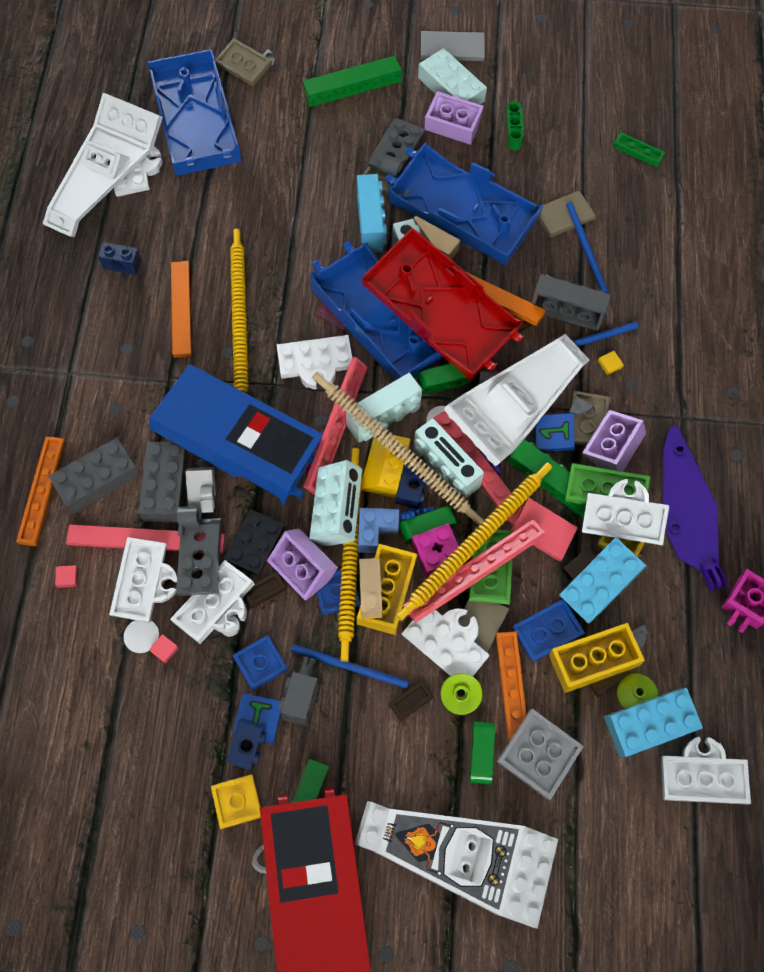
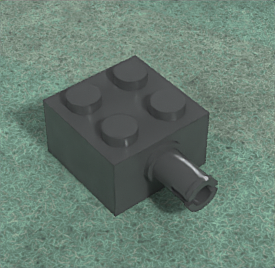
[279,657,319,727]

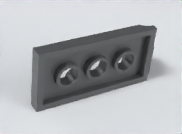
[368,118,425,178]
[176,506,222,596]

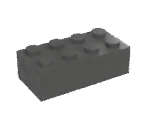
[532,274,611,331]
[49,438,140,514]
[139,442,189,522]

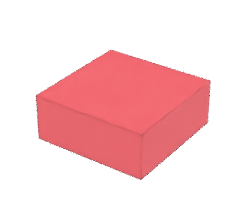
[55,565,78,588]
[149,634,179,664]

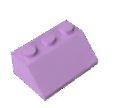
[425,91,484,145]
[583,410,646,472]
[267,529,338,600]

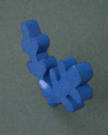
[400,506,434,519]

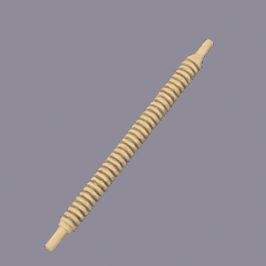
[312,372,484,525]

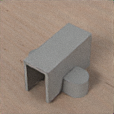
[185,467,217,513]

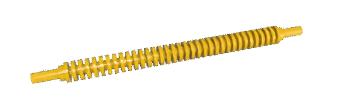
[230,229,249,393]
[338,448,362,662]
[396,463,552,621]

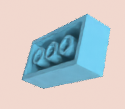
[357,174,387,253]
[560,537,647,624]
[604,688,703,757]

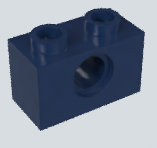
[98,242,142,275]
[395,463,428,509]
[226,718,267,770]

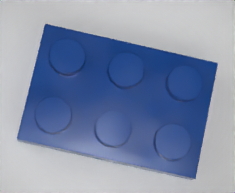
[512,599,585,663]

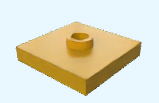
[211,774,261,829]

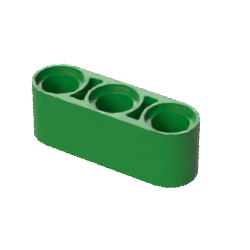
[505,101,524,151]
[418,364,474,394]
[399,506,458,544]
[469,721,495,785]

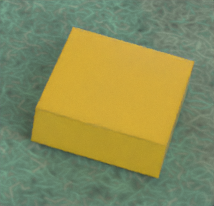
[598,351,624,375]

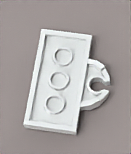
[114,147,162,197]
[277,335,352,389]
[582,479,669,545]
[109,537,177,622]
[170,560,255,644]
[402,609,490,676]
[661,737,751,804]

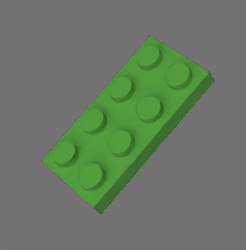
[565,463,650,505]
[469,528,512,604]

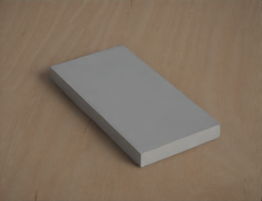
[420,31,485,61]

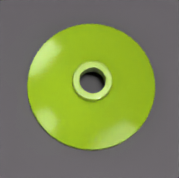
[441,673,482,715]
[617,673,658,709]

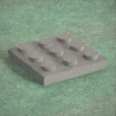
[496,709,584,800]

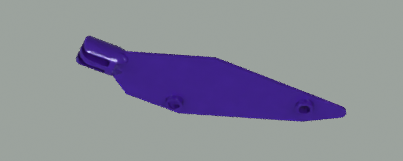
[663,426,729,592]

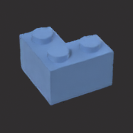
[358,508,399,553]

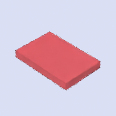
[510,498,578,561]

